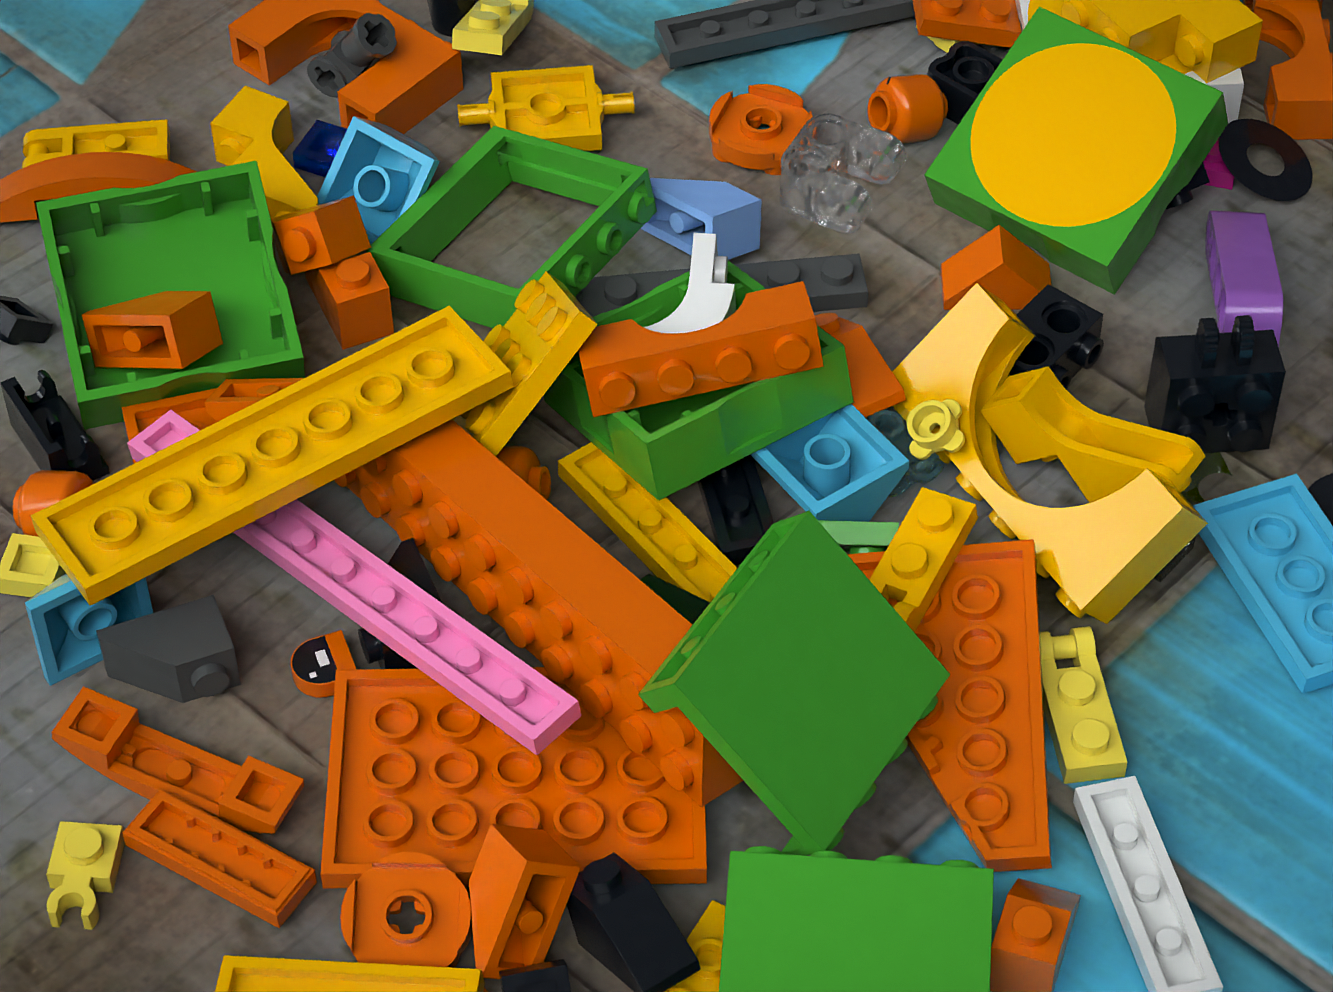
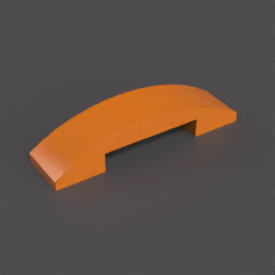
[0,152,197,223]
[51,686,304,834]

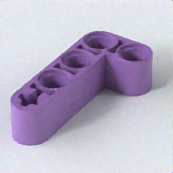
[1205,211,1283,347]

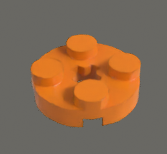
[709,84,813,175]
[340,851,472,968]

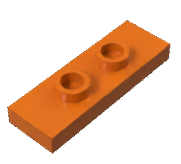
[122,788,317,928]

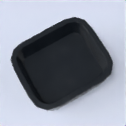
[927,41,1003,125]

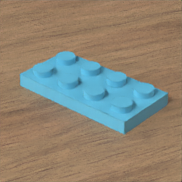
[1193,474,1333,694]

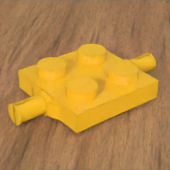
[457,65,635,151]

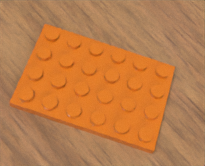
[320,667,707,889]

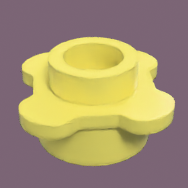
[906,399,965,460]

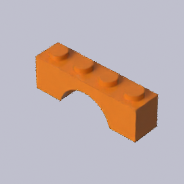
[1243,0,1333,140]
[578,281,824,417]

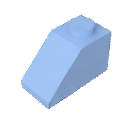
[641,178,762,260]

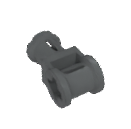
[307,13,397,98]

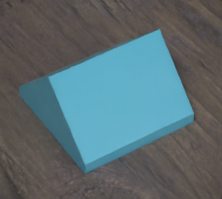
[750,404,909,522]

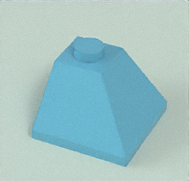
[317,116,440,245]
[25,574,153,686]

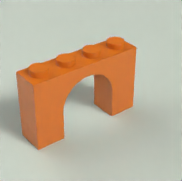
[228,0,464,134]

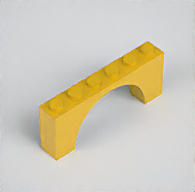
[892,283,1208,624]

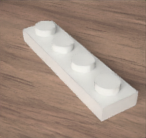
[1073,776,1223,992]

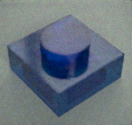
[292,120,347,177]

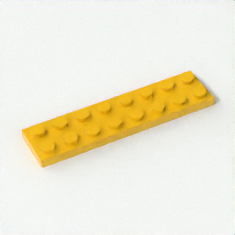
[31,305,513,606]

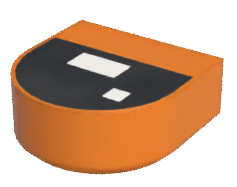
[291,630,356,698]

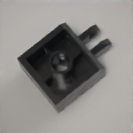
[1144,315,1286,454]

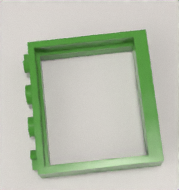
[366,126,657,328]

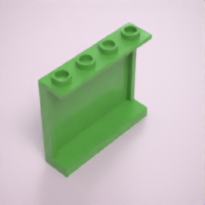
[638,511,950,856]
[719,846,994,992]

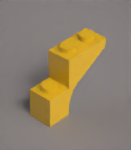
[1061,0,1263,83]
[210,85,319,218]
[980,366,1206,503]

